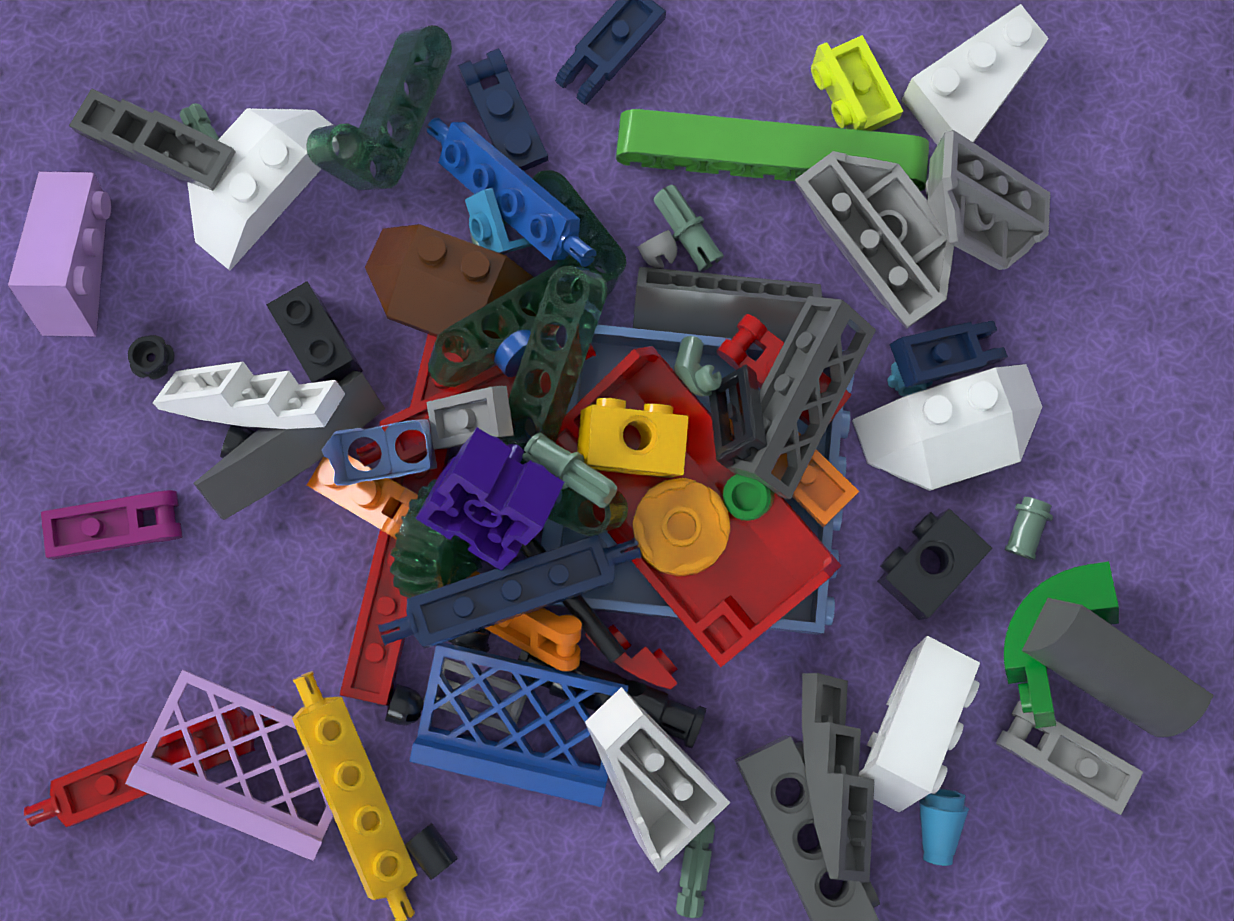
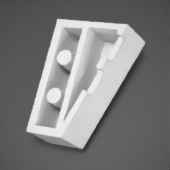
[902,4,1049,145]
[859,636,980,812]
[585,687,730,872]

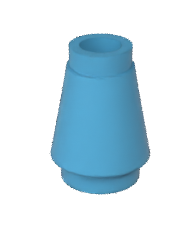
[919,788,969,866]

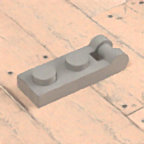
[996,701,1143,815]

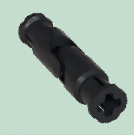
[512,650,707,749]

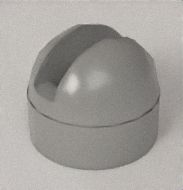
[637,230,677,269]

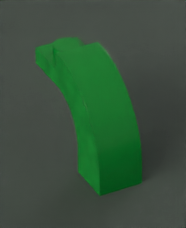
[1004,561,1119,728]

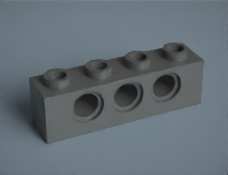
[735,735,880,921]

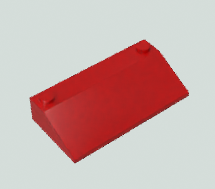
[545,346,842,667]

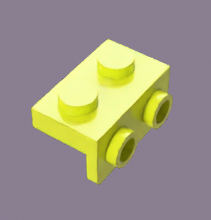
[811,35,903,131]

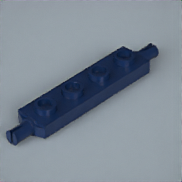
[378,534,641,649]

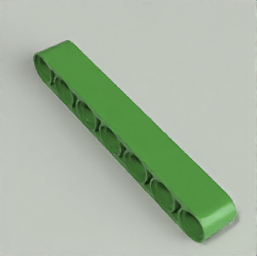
[616,109,929,191]

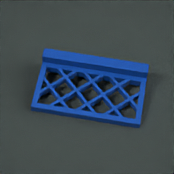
[409,642,628,807]

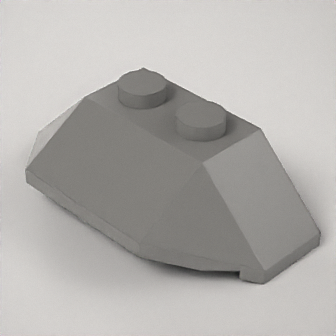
[926,130,1050,270]
[795,151,954,329]

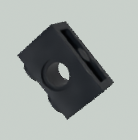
[266,281,363,383]
[877,509,992,620]

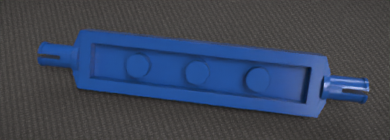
[427,118,596,267]

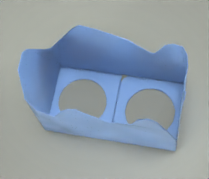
[322,419,437,485]

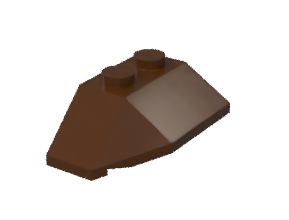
[365,224,551,351]

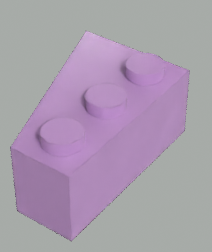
[8,172,111,336]

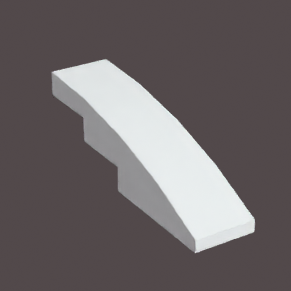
[153,362,345,429]

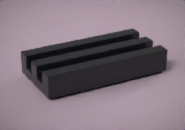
[709,364,767,468]

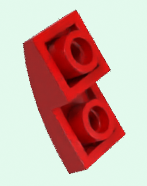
[585,624,678,690]

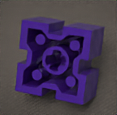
[415,427,565,571]

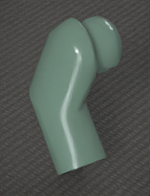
[674,336,722,397]

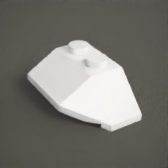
[187,108,349,271]
[852,364,1042,491]

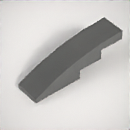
[69,88,236,191]
[193,370,385,520]
[802,673,874,883]

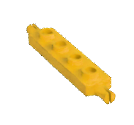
[292,671,418,921]

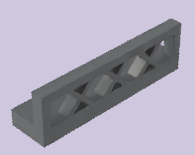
[724,296,876,500]

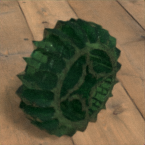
[390,479,482,598]

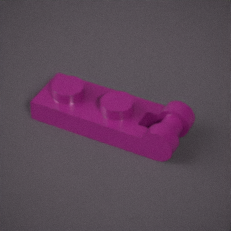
[41,490,183,560]

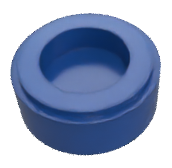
[494,330,543,377]

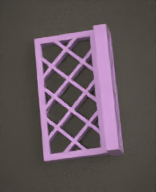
[125,670,364,861]

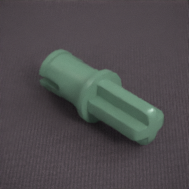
[654,185,724,272]
[523,433,617,508]

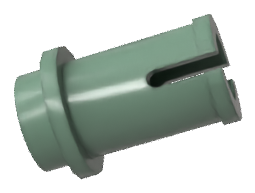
[1004,497,1053,560]

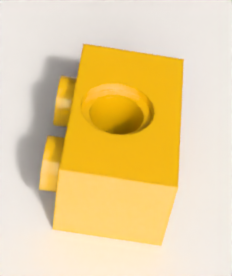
[577,398,688,478]

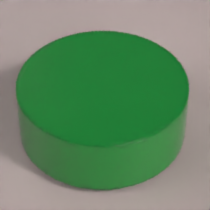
[723,474,775,521]

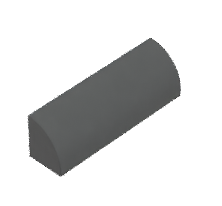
[633,267,823,343]
[1022,598,1214,738]

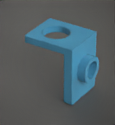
[465,188,533,254]

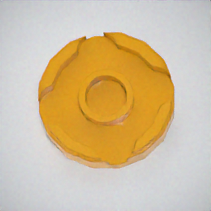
[633,478,731,576]

